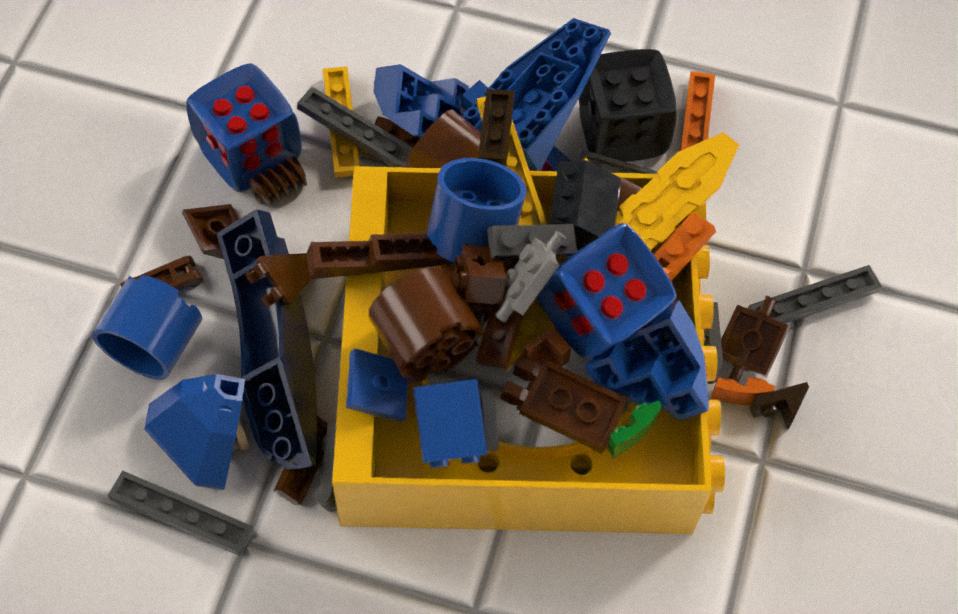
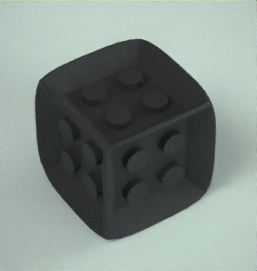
[578,49,677,162]

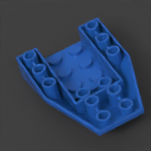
[462,18,611,171]

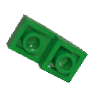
[607,400,662,457]

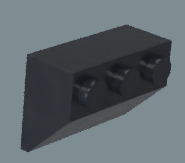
[549,160,621,249]

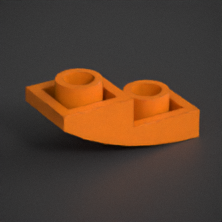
[710,377,776,405]

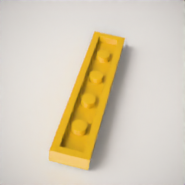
[323,66,360,178]

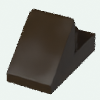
[750,382,809,430]

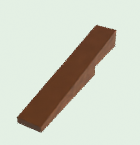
[306,234,455,280]

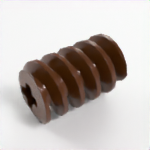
[247,156,308,206]

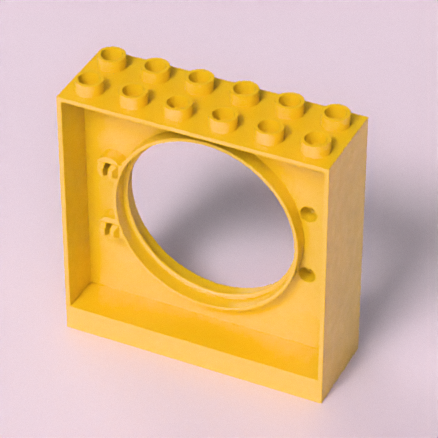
[332,166,725,534]

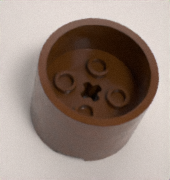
[404,110,481,168]
[368,267,484,382]

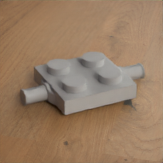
[495,230,566,322]

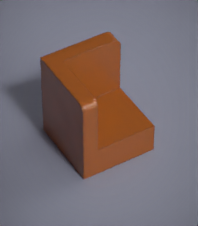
[523,327,572,367]

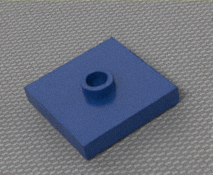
[346,348,408,423]

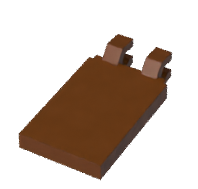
[500,356,628,454]

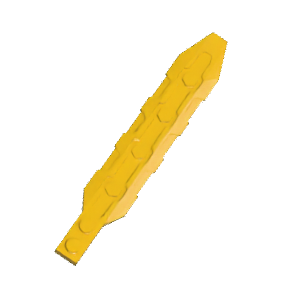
[503,132,739,373]

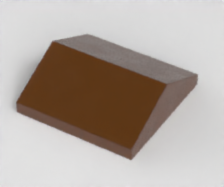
[182,204,239,259]

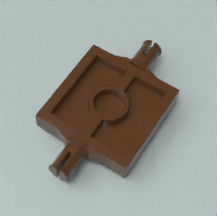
[721,296,790,383]

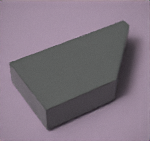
[478,386,499,452]

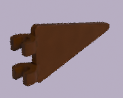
[245,253,311,308]

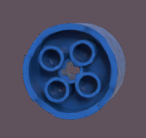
[426,158,526,263]
[92,275,202,380]

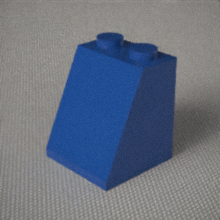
[412,379,487,468]

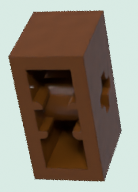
[455,244,507,304]

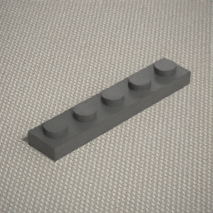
[297,87,413,167]
[748,265,882,324]
[107,470,255,556]

